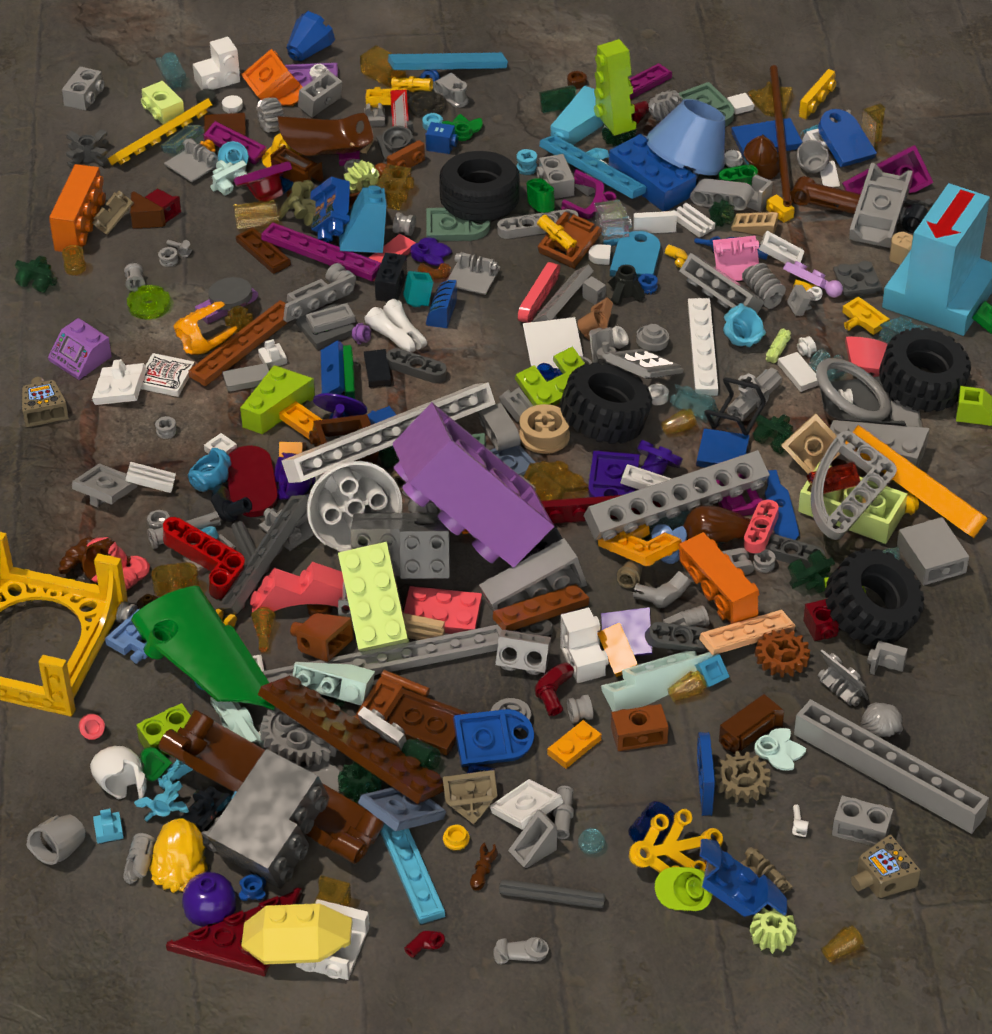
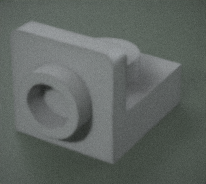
[499,388,533,422]
[867,641,908,675]

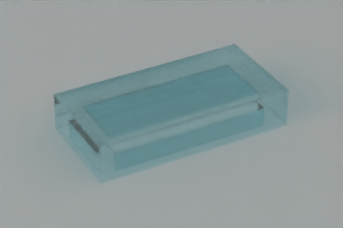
[160,125,204,153]

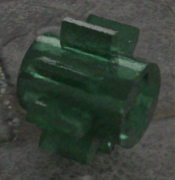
[708,199,736,227]

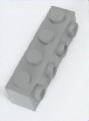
[679,253,765,313]

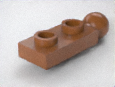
[375,140,425,180]

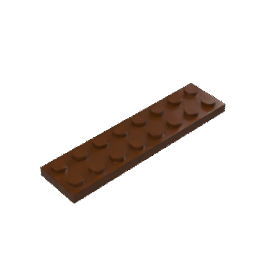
[258,675,444,804]

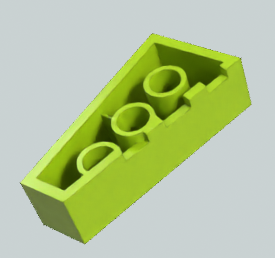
[594,39,636,136]

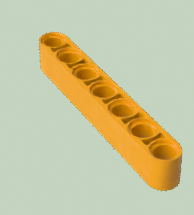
[845,425,988,538]

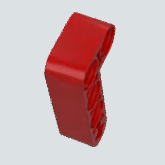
[163,517,245,599]

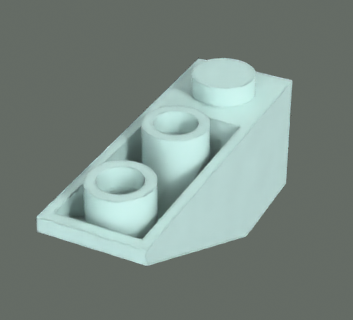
[293,662,375,705]

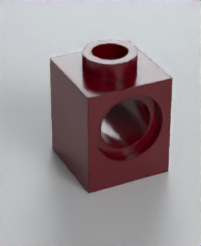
[803,599,839,642]

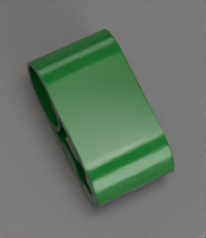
[719,165,758,186]
[526,178,555,213]

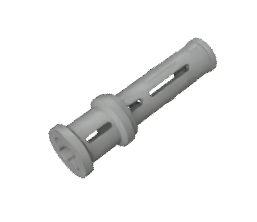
[147,511,221,549]

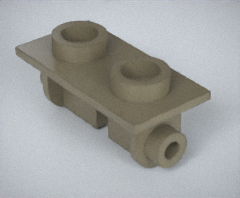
[92,191,134,235]

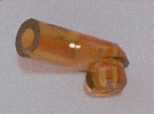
[418,263,451,280]

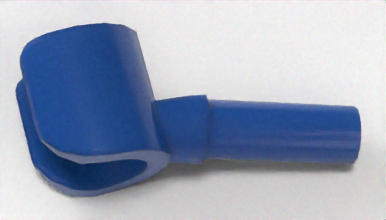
[694,236,720,253]

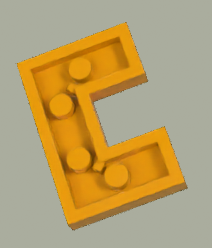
[598,524,682,566]

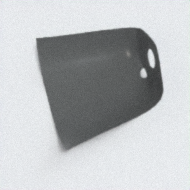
[819,376,906,426]

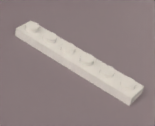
[688,298,718,396]

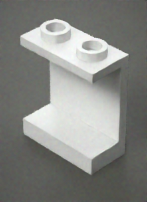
[296,899,370,980]

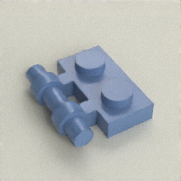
[105,609,148,663]

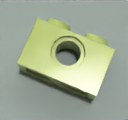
[141,81,184,125]

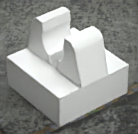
[258,339,287,369]

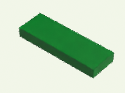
[343,345,355,399]

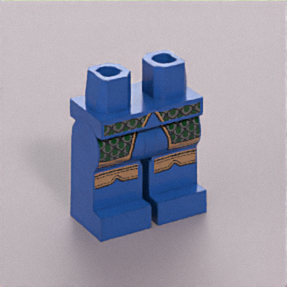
[311,176,350,243]

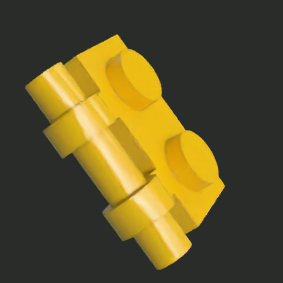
[366,86,407,108]

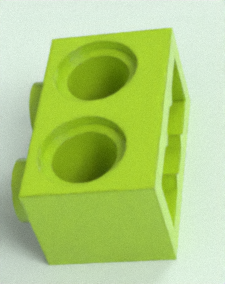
[136,703,191,755]

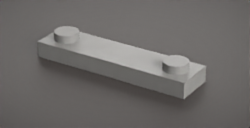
[532,264,593,322]

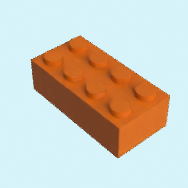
[49,164,106,254]

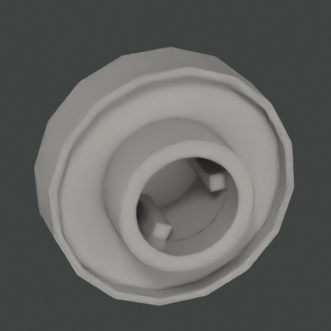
[636,324,669,351]

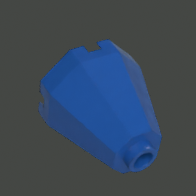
[286,11,335,61]

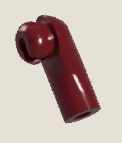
[404,931,445,958]

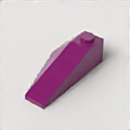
[842,145,934,194]

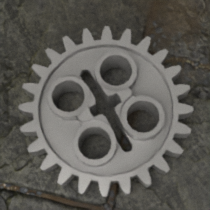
[260,707,339,766]

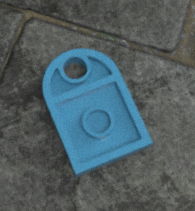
[610,231,660,278]

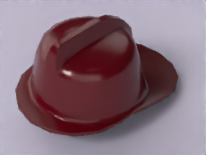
[236,172,284,202]

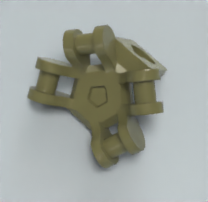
[278,180,316,227]

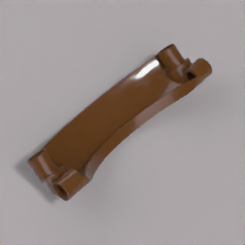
[159,709,385,864]

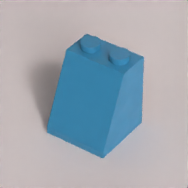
[339,185,386,253]

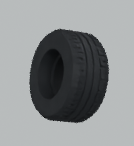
[439,151,520,222]

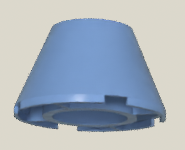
[646,99,725,175]

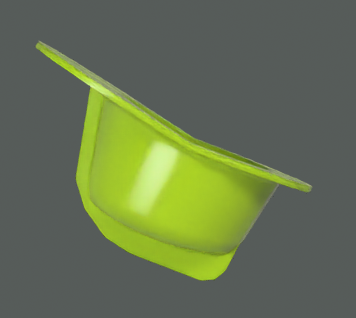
[655,867,713,911]

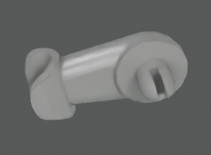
[493,937,549,964]

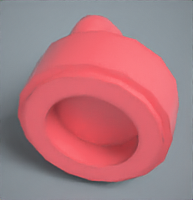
[78,714,105,740]

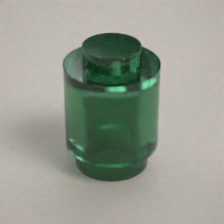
[402,739,441,770]

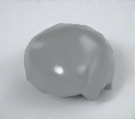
[797,140,829,174]

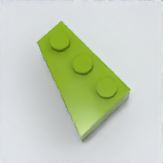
[240,365,315,434]

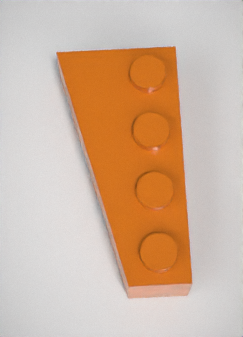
[679,532,759,624]

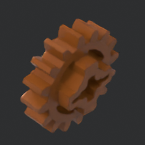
[755,629,810,677]

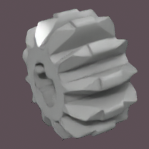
[648,90,683,121]
[256,98,285,132]

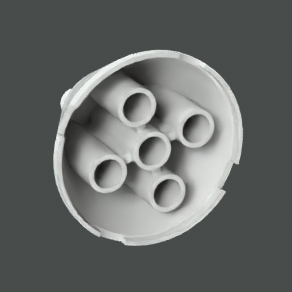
[307,461,402,552]

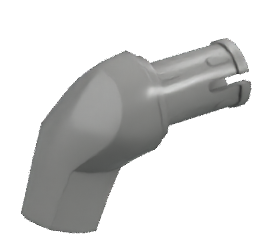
[633,571,692,608]

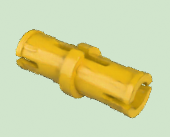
[391,76,433,92]
[537,214,577,250]

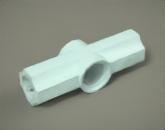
[210,697,264,748]

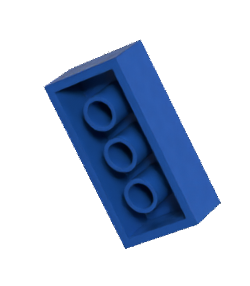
[609,134,696,212]

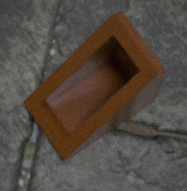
[130,191,166,229]

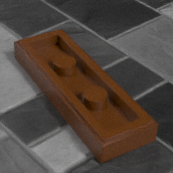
[236,228,291,274]

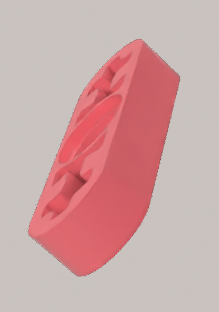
[744,500,779,554]

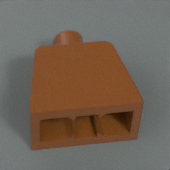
[290,613,354,662]

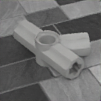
[727,368,782,422]

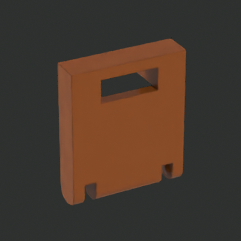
[538,211,602,269]

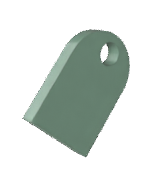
[679,82,734,126]
[426,208,490,241]

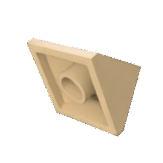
[781,413,841,476]

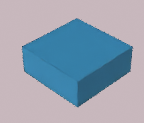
[695,654,730,688]

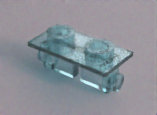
[670,384,718,420]

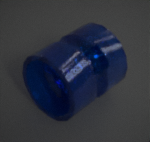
[628,801,675,846]

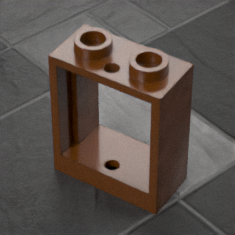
[309,414,379,464]

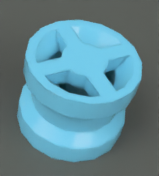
[517,149,537,175]

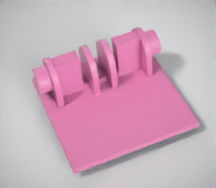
[713,236,759,281]

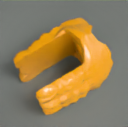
[173,301,237,355]

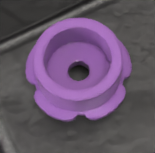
[352,323,371,345]

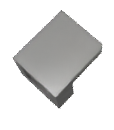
[746,175,773,212]

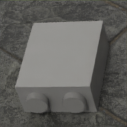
[897,517,969,586]

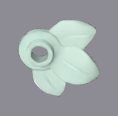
[754,728,806,771]

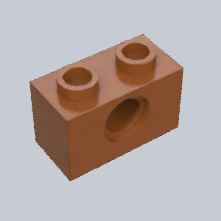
[611,704,669,751]

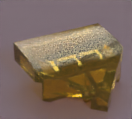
[748,81,793,118]

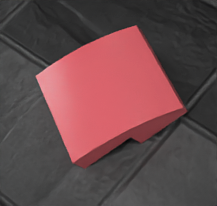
[845,337,888,377]

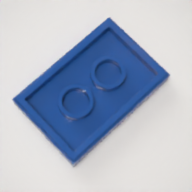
[731,118,803,158]

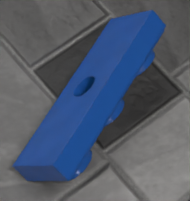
[321,340,345,395]

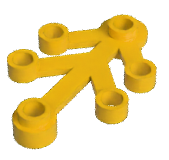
[629,809,723,873]

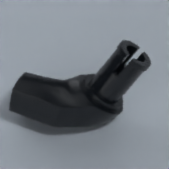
[211,484,252,522]

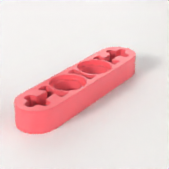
[518,262,560,323]

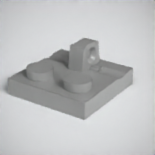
[72,464,138,507]

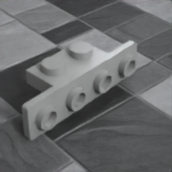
[283,274,356,322]

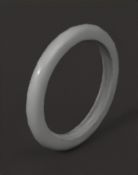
[816,358,891,421]

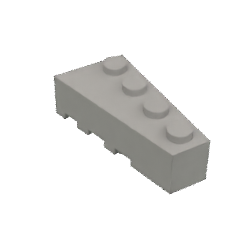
[830,420,929,468]
[479,538,587,611]

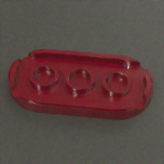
[227,445,278,517]

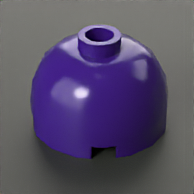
[274,452,315,500]
[182,872,236,927]

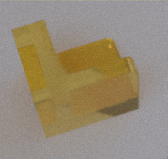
[314,875,351,907]

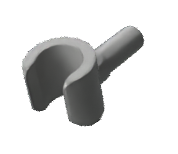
[166,240,192,257]

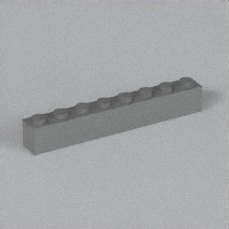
[794,699,989,834]

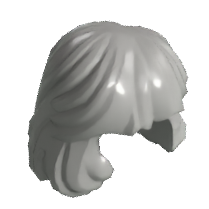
[860,702,903,737]

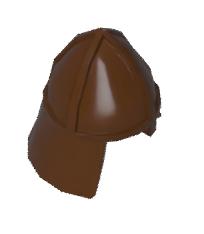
[744,135,780,180]

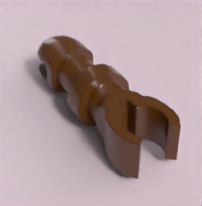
[470,843,498,891]

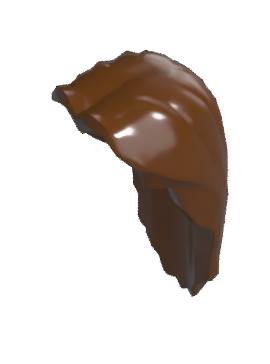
[683,506,751,542]

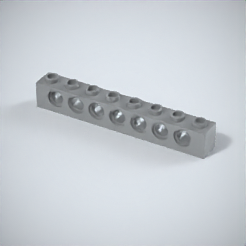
[584,450,770,541]

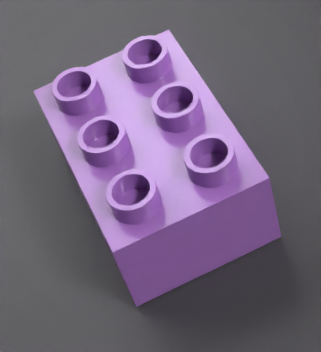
[392,402,554,568]

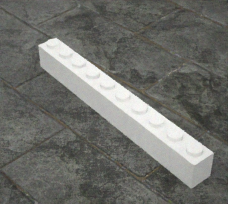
[281,382,496,483]

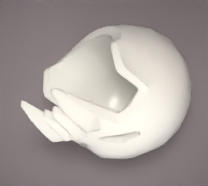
[90,746,147,799]

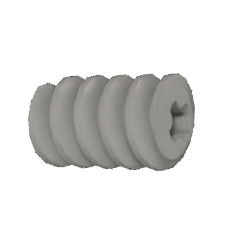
[742,263,786,309]

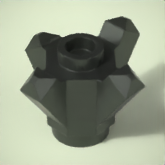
[607,265,645,305]

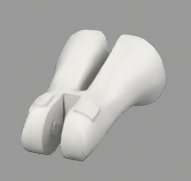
[365,299,427,353]

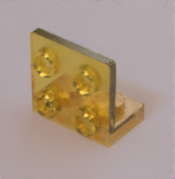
[524,461,589,501]

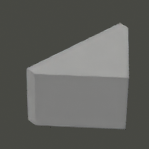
[508,810,557,868]

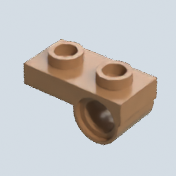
[578,297,613,341]

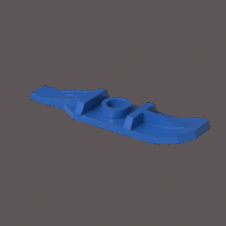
[765,470,799,540]

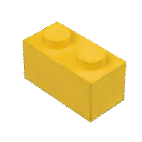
[766,194,795,223]

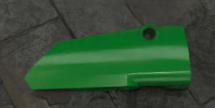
[131,586,275,710]

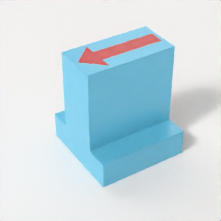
[882,183,992,336]

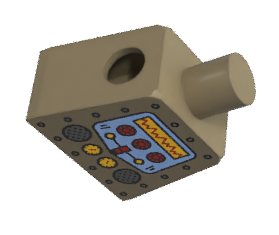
[22,377,69,428]
[851,834,920,898]

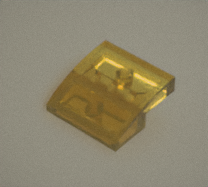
[233,200,279,229]

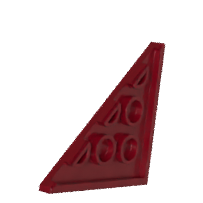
[166,887,302,977]

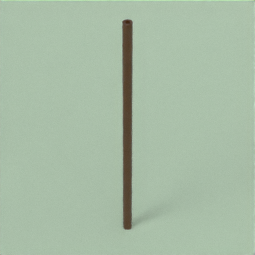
[770,65,792,207]

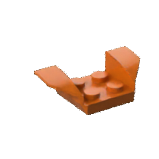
[241,49,303,106]

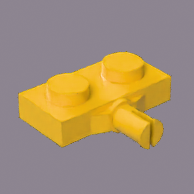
[842,296,890,335]

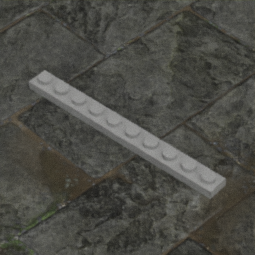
[262,625,507,683]

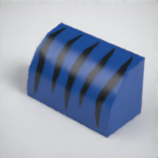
[426,280,457,328]

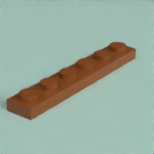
[188,300,290,387]

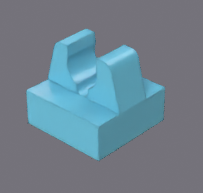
[93,809,124,844]

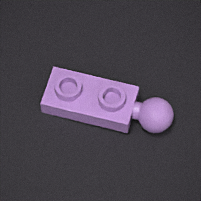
[783,261,843,298]

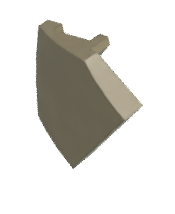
[443,770,498,825]

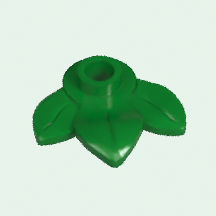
[442,114,483,141]

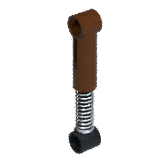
[791,176,928,233]

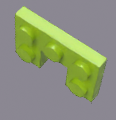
[515,346,585,406]

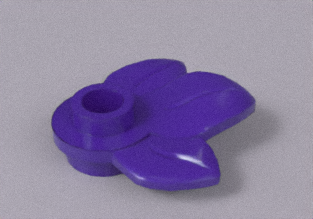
[410,237,452,266]

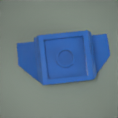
[699,839,787,917]

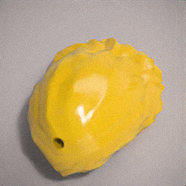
[149,818,208,893]

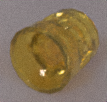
[62,245,86,275]

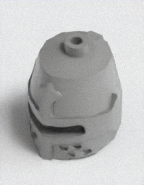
[26,814,86,865]

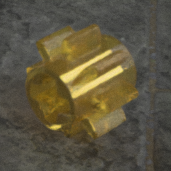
[225,306,253,333]

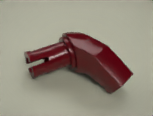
[535,662,574,716]

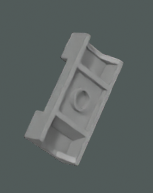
[849,163,913,248]

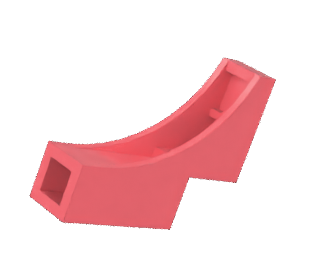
[250,562,350,619]

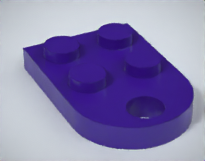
[588,451,640,497]

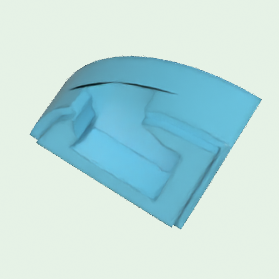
[586,148,609,160]

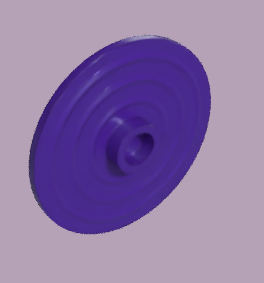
[313,393,368,418]

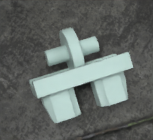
[210,160,247,196]

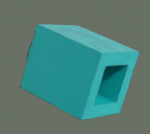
[403,271,433,307]

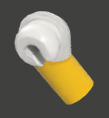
[793,279,822,301]

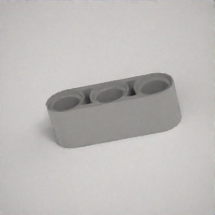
[690,179,754,211]
[478,403,521,451]

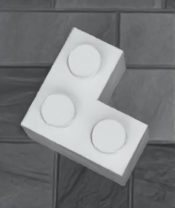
[193,37,240,90]
[560,608,609,683]

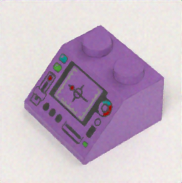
[48,318,112,380]

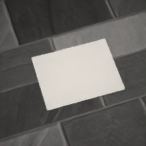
[523,317,585,372]

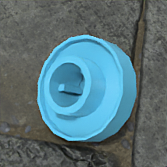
[217,141,248,165]

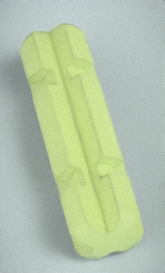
[766,328,791,363]

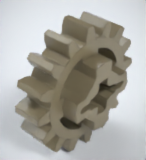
[714,751,771,803]

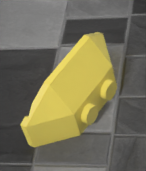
[241,904,353,964]

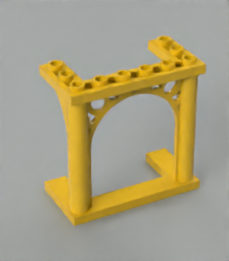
[0,532,128,717]

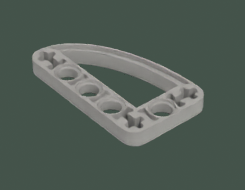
[811,431,897,540]

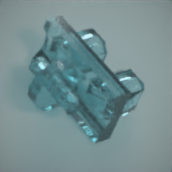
[155,52,186,89]

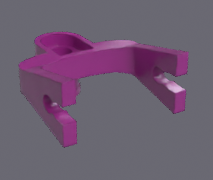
[561,169,616,219]

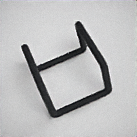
[704,377,766,436]

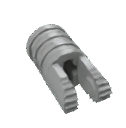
[123,833,156,884]

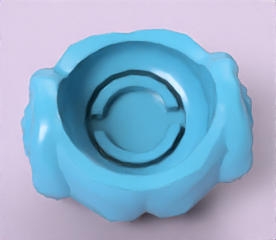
[723,303,766,348]

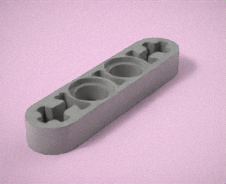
[497,209,578,239]

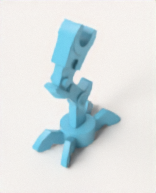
[134,760,193,822]

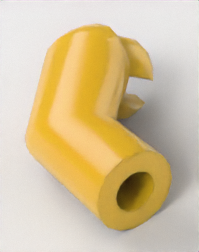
[665,244,688,268]

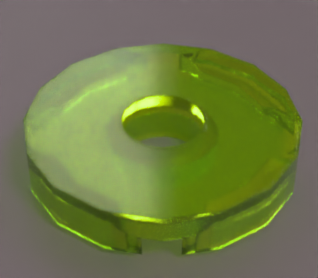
[127,285,171,320]

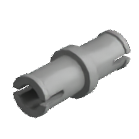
[553,786,574,839]

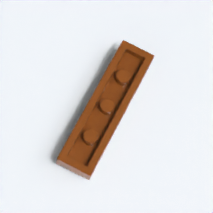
[492,584,589,631]

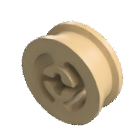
[519,404,570,454]

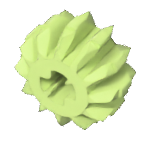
[344,160,380,194]
[750,907,797,954]

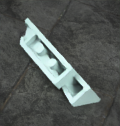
[601,651,718,712]

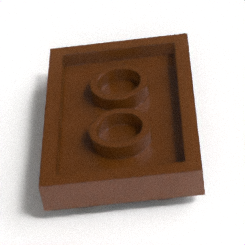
[383,688,469,755]

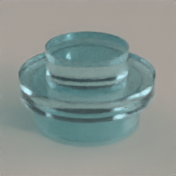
[578,828,605,854]

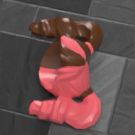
[58,537,150,591]

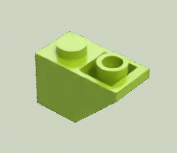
[956,386,992,426]

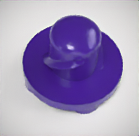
[637,440,683,476]

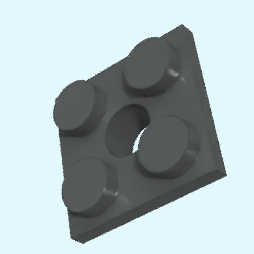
[833,261,882,297]

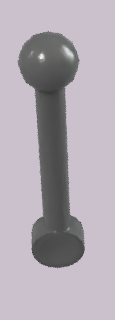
[904,199,933,207]

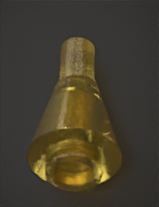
[251,607,276,652]

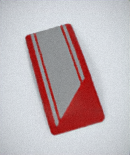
[390,90,408,128]

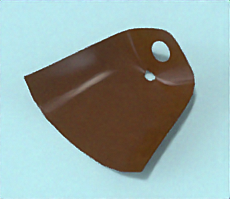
[277,113,374,156]

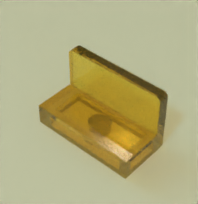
[861,103,885,152]

